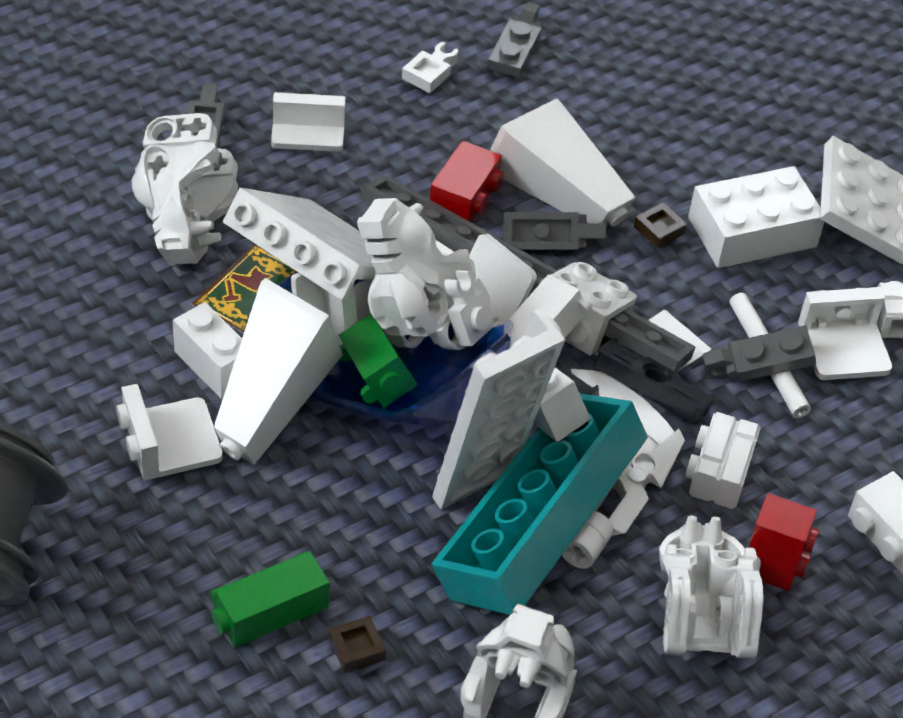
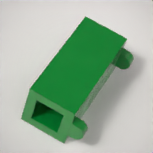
[338,313,418,408]
[210,551,330,647]

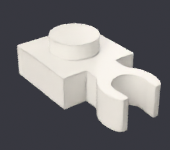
[402,42,458,93]
[444,270,495,347]

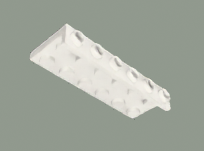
[432,308,565,510]

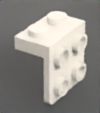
[469,234,537,344]
[539,262,637,356]
[798,287,892,380]
[116,384,223,481]

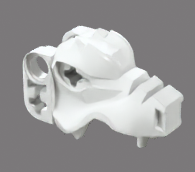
[131,113,238,267]
[357,198,491,350]
[659,516,763,659]
[460,604,577,718]

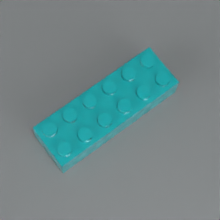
[431,393,648,615]

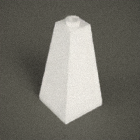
[490,98,635,227]
[214,278,343,465]

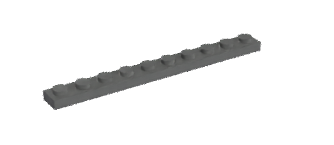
[361,175,696,372]

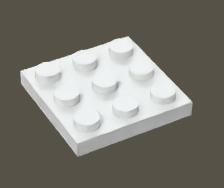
[820,136,903,265]

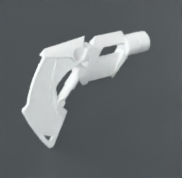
[562,369,685,569]

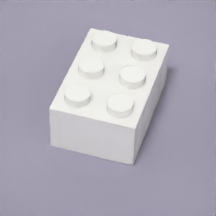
[688,166,824,268]

